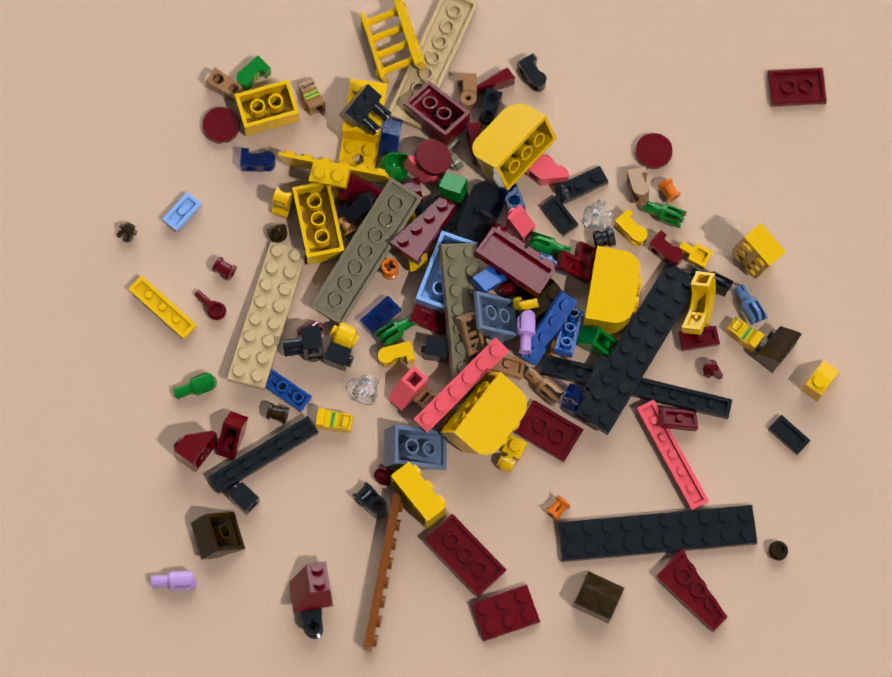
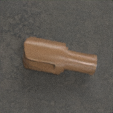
[524,367,565,406]

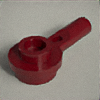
[195,290,227,321]

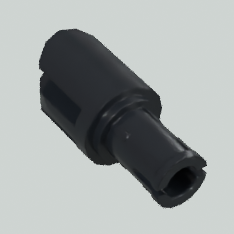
[690,265,734,297]

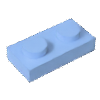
[162,192,202,233]

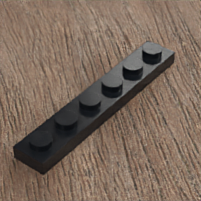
[208,416,319,494]

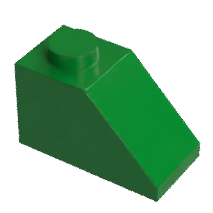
[576,326,619,358]

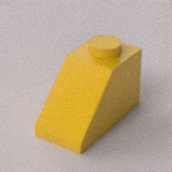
[802,361,840,401]

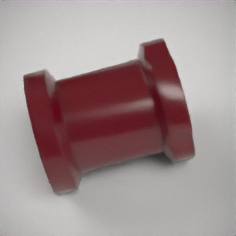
[212,257,237,281]

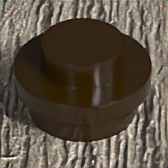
[768,541,788,561]

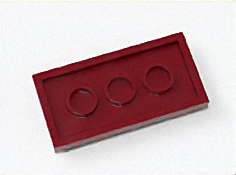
[424,513,507,598]

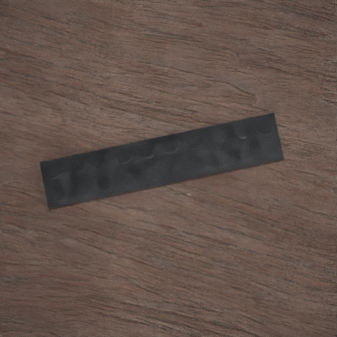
[574,261,694,435]
[558,505,758,562]

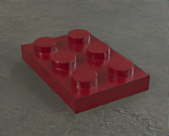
[471,584,540,642]

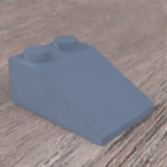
[474,291,518,343]
[384,425,447,470]

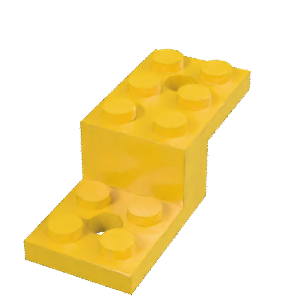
[339,78,387,170]

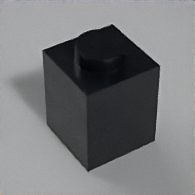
[421,336,449,363]
[323,341,354,372]
[228,482,260,515]

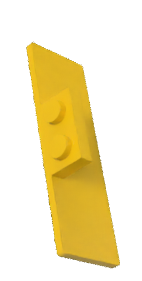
[277,150,390,189]

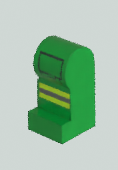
[236,55,271,91]

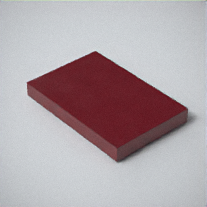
[767,68,827,107]
[514,400,584,463]

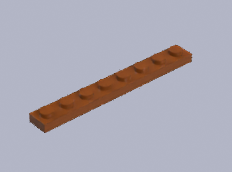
[363,493,404,652]

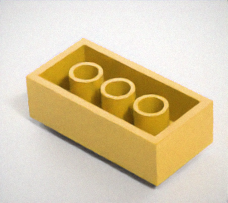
[292,183,344,265]

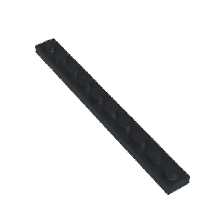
[540,355,733,420]

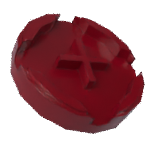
[203,107,240,144]
[635,133,673,170]
[414,139,452,176]

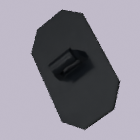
[456,180,504,248]

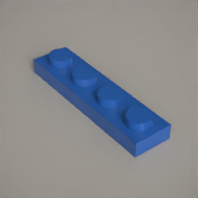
[519,290,578,366]

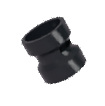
[593,227,616,249]

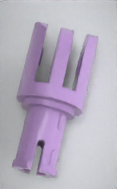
[516,310,536,355]
[151,571,197,591]

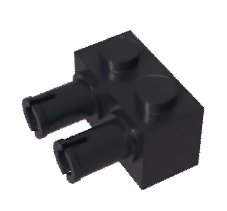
[339,84,392,136]
[282,325,324,362]

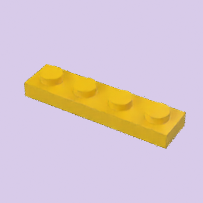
[128,275,197,340]

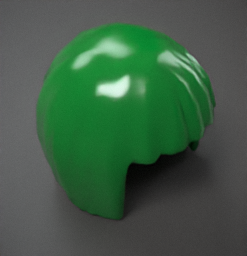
[379,152,408,182]

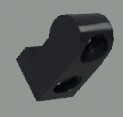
[517,53,547,92]
[478,88,503,125]
[338,190,376,224]

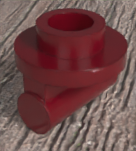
[703,359,723,379]
[374,464,395,485]

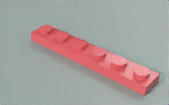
[413,337,509,433]
[636,400,709,511]

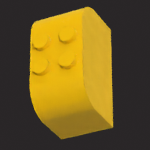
[472,103,557,191]
[583,246,642,334]
[440,372,527,455]

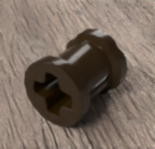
[266,403,290,424]

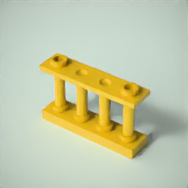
[359,0,427,83]

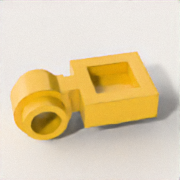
[496,434,528,472]

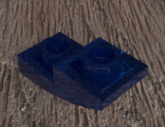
[378,118,402,155]

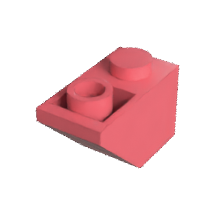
[525,154,570,186]
[505,204,536,242]
[388,366,428,412]

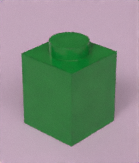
[437,172,468,203]

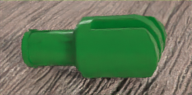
[643,200,687,229]
[529,232,572,255]
[374,314,416,347]
[173,372,217,400]

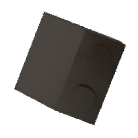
[513,278,563,323]
[754,326,802,374]
[191,512,245,560]
[573,571,624,624]

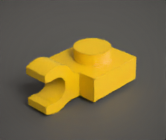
[679,241,713,270]

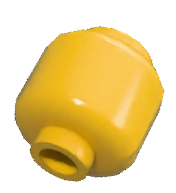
[329,322,359,349]

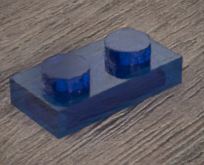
[360,296,401,335]

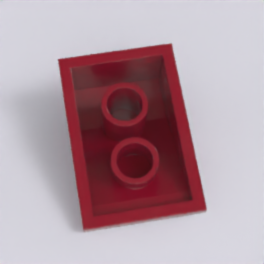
[404,81,471,146]

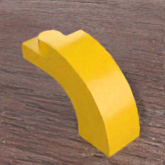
[682,271,716,335]

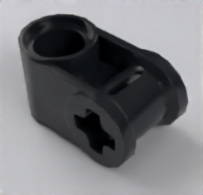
[351,482,388,519]
[301,608,323,639]

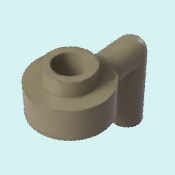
[447,137,464,171]

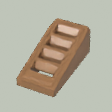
[455,312,485,356]
[413,387,456,425]

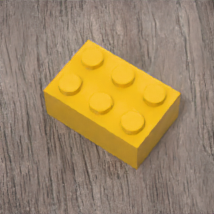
[234,79,300,136]
[731,223,786,279]
[391,462,447,529]

